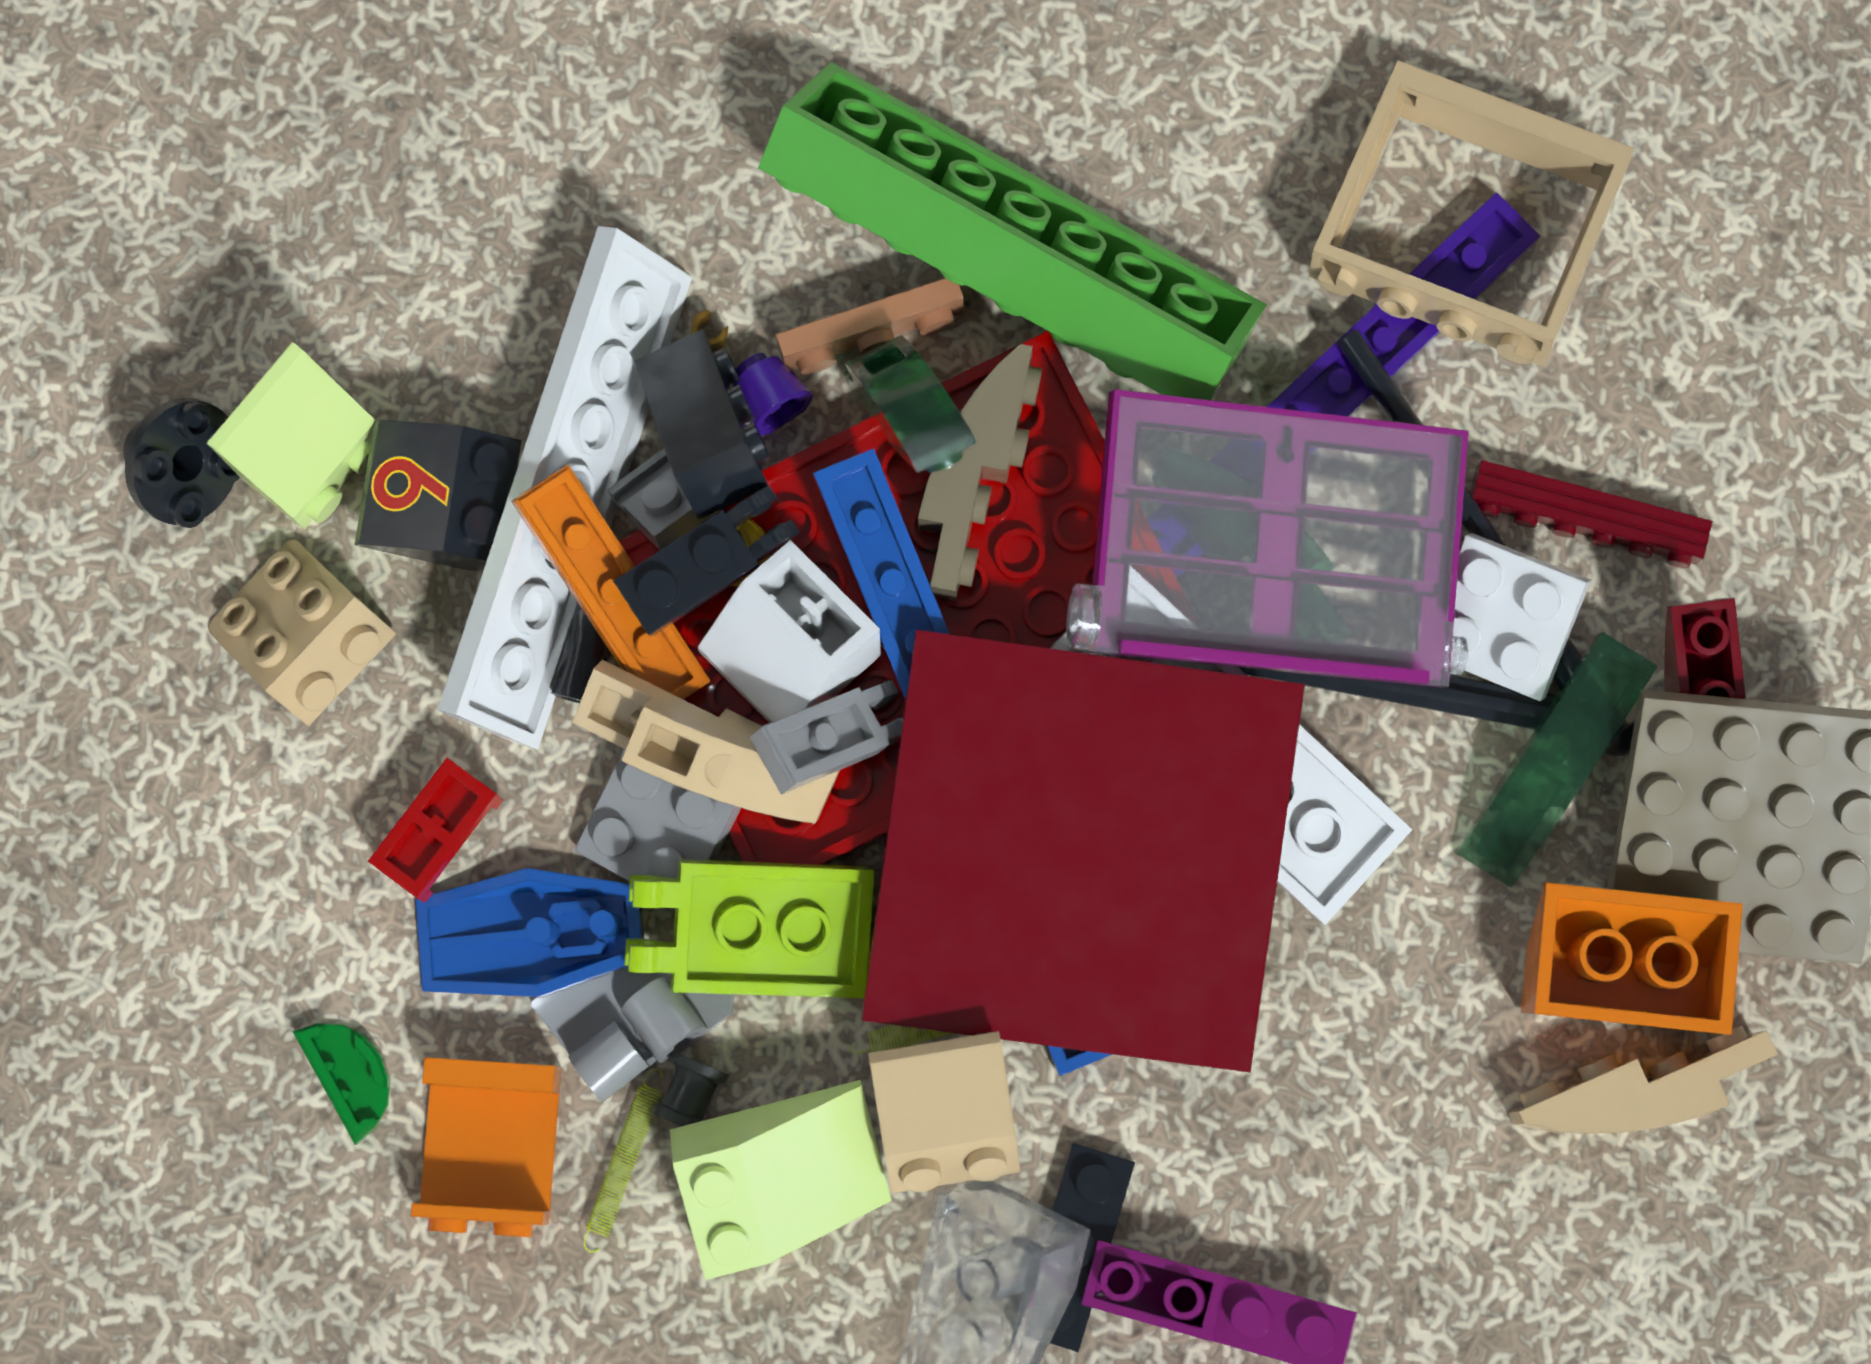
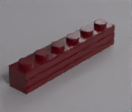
[1470,460,1713,568]

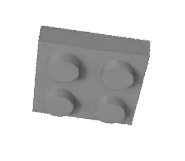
[574,749,741,881]

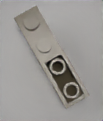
[918,344,1042,601]

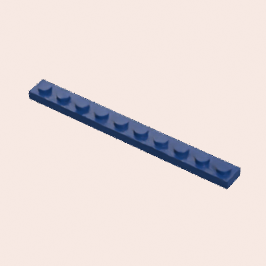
[813,448,1112,1076]

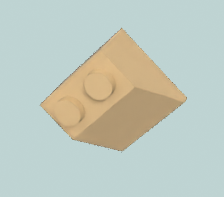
[868,1031,1020,1194]

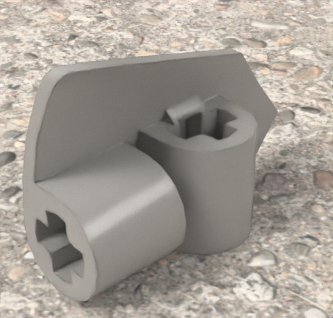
[531,967,734,1102]

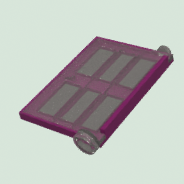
[1066,389,1469,687]

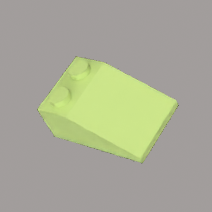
[207,342,376,530]
[670,1080,892,1280]

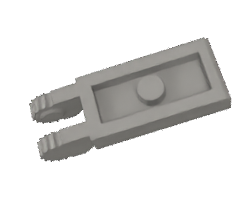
[750,681,903,795]

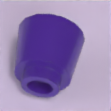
[733,353,813,436]

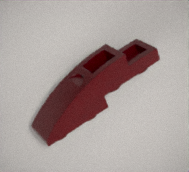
[1664,597,1746,699]

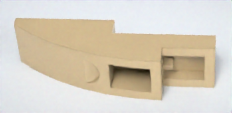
[572,660,840,824]
[1508,1025,1778,1134]

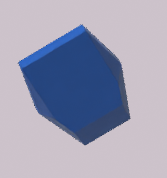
[415,868,644,997]

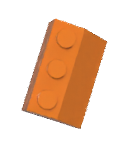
[1520,882,1743,1035]

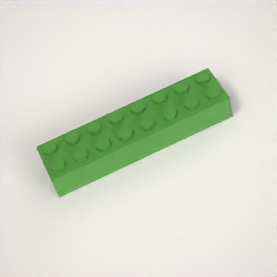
[758,62,1267,400]

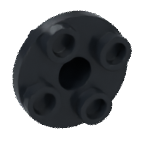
[123,398,240,528]

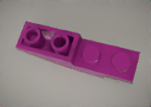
[1081,1240,1358,1364]

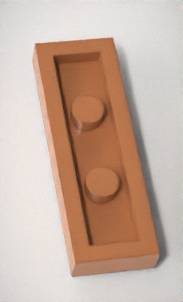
[776,278,964,375]

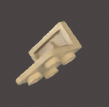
[208,540,397,726]

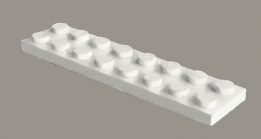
[437,226,692,750]

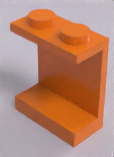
[410,1057,562,1237]

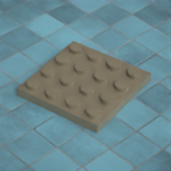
[1607,689,1871,964]

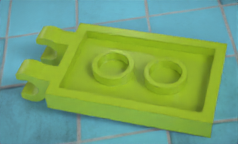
[624,859,875,998]

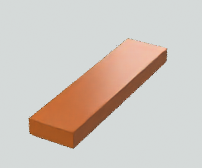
[511,465,710,700]

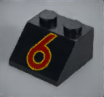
[355,419,522,571]

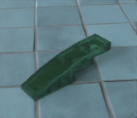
[1456,632,1658,888]

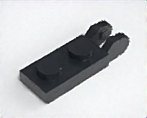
[613,486,800,637]

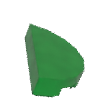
[292,1023,391,1145]

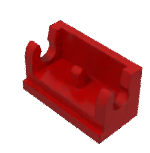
[368,757,504,903]

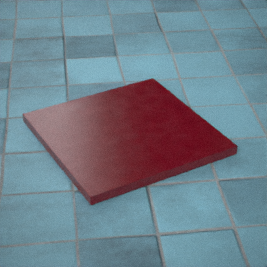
[861,630,1305,1073]

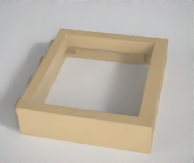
[1309,60,1635,367]

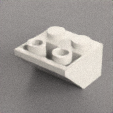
[698,540,881,723]

